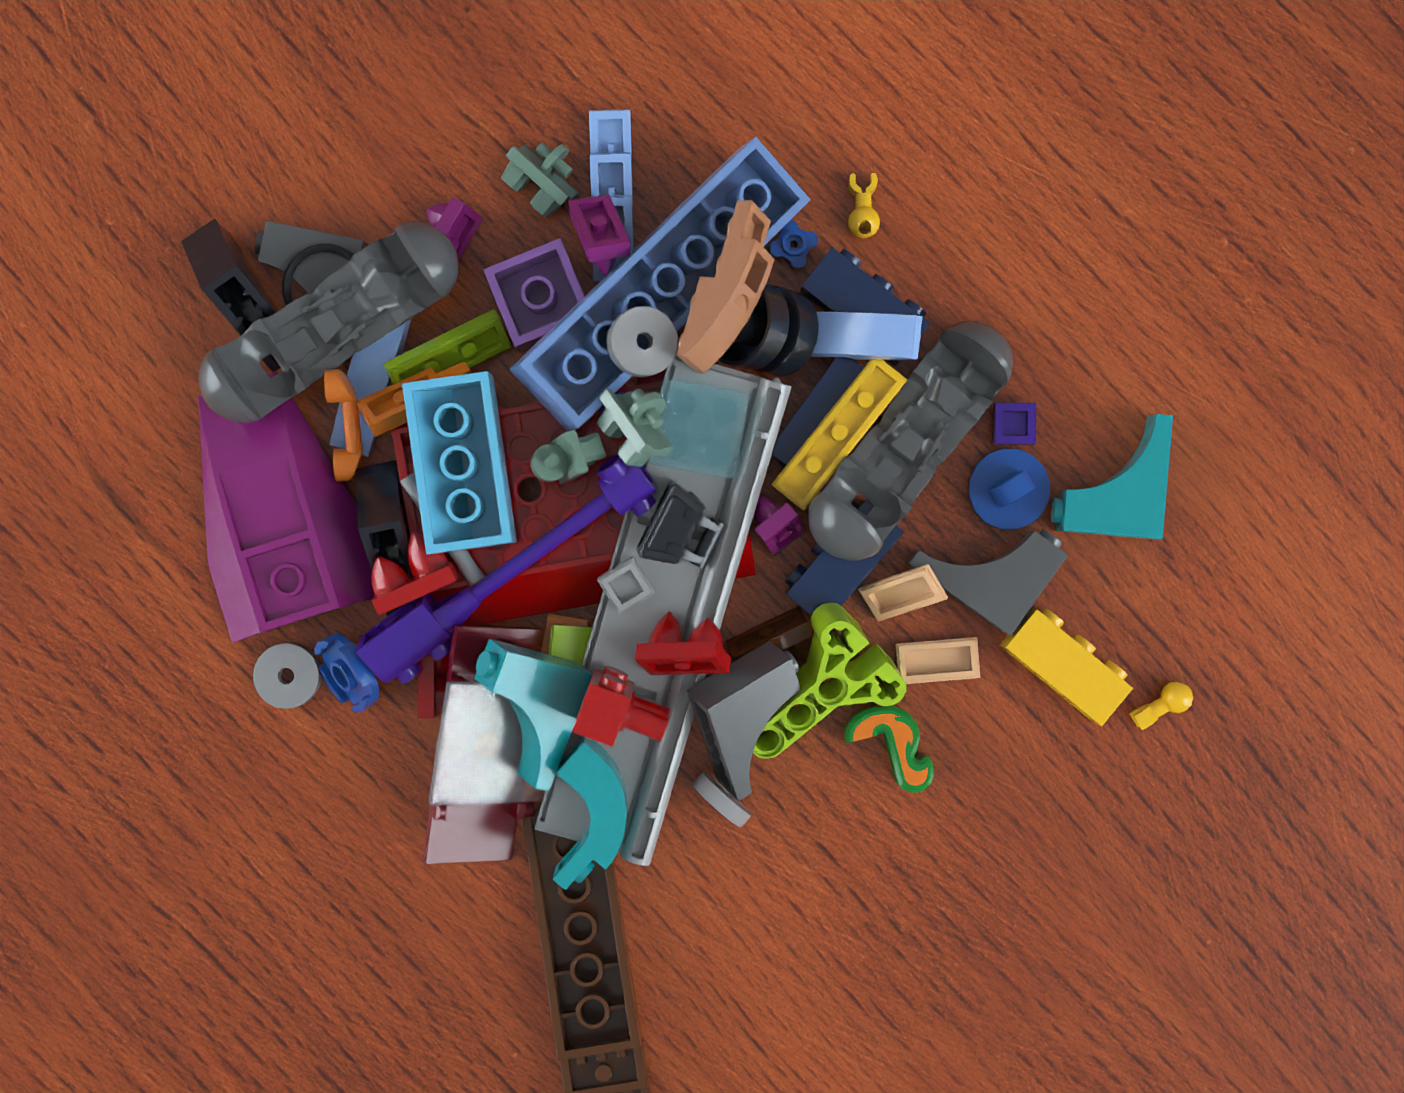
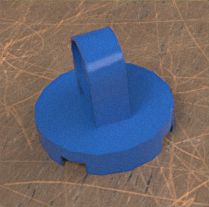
[967,449,1050,530]
[314,633,379,713]

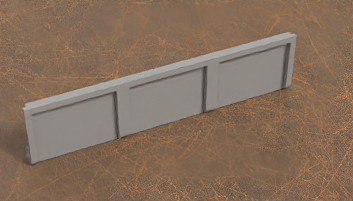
[534,352,792,866]

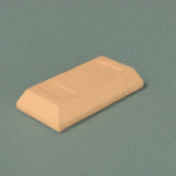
[858,564,948,622]
[895,637,981,684]

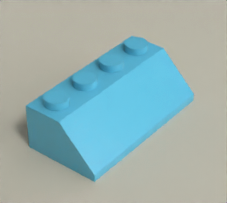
[402,371,517,554]

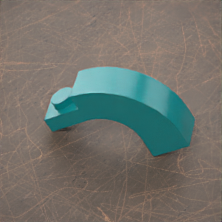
[553,736,627,890]

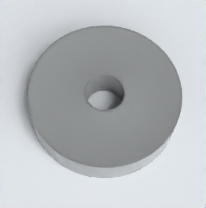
[607,306,678,377]
[253,643,322,709]
[692,771,752,828]

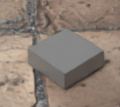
[597,556,656,615]

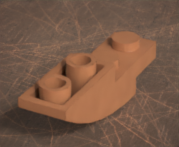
[677,200,775,374]

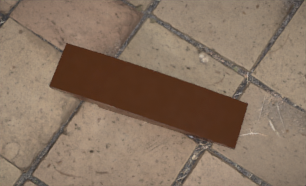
[523,809,651,1093]

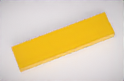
[771,360,907,511]

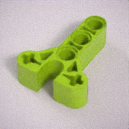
[753,602,906,759]

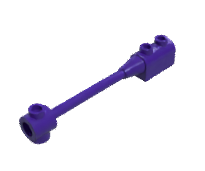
[356,453,658,684]

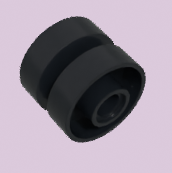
[719,283,818,376]

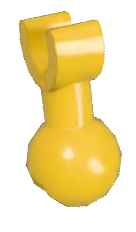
[848,173,880,238]
[1129,682,1193,730]

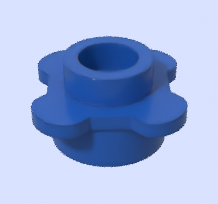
[770,220,818,269]

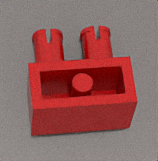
[572,666,670,747]

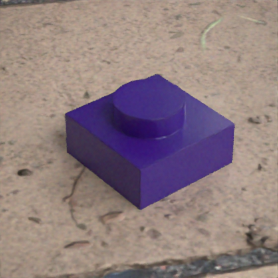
[992,403,1036,445]

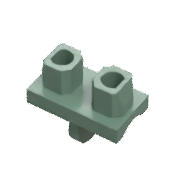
[501,142,580,217]
[596,389,674,467]
[530,430,606,485]

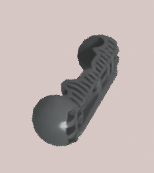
[198,221,459,424]
[808,321,1014,561]

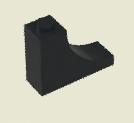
[181,219,281,372]
[356,460,413,616]

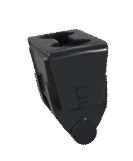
[637,480,726,569]

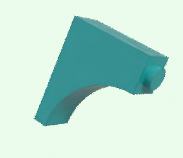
[1050,414,1173,539]
[474,639,593,791]

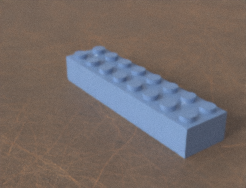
[509,137,811,431]

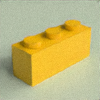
[999,608,1133,726]

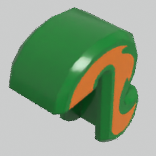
[843,704,934,793]

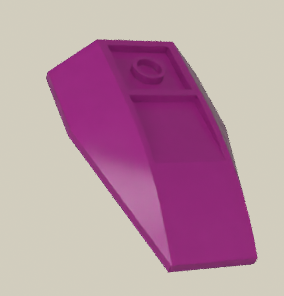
[198,372,375,643]

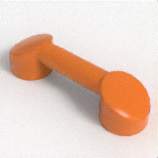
[324,369,363,482]

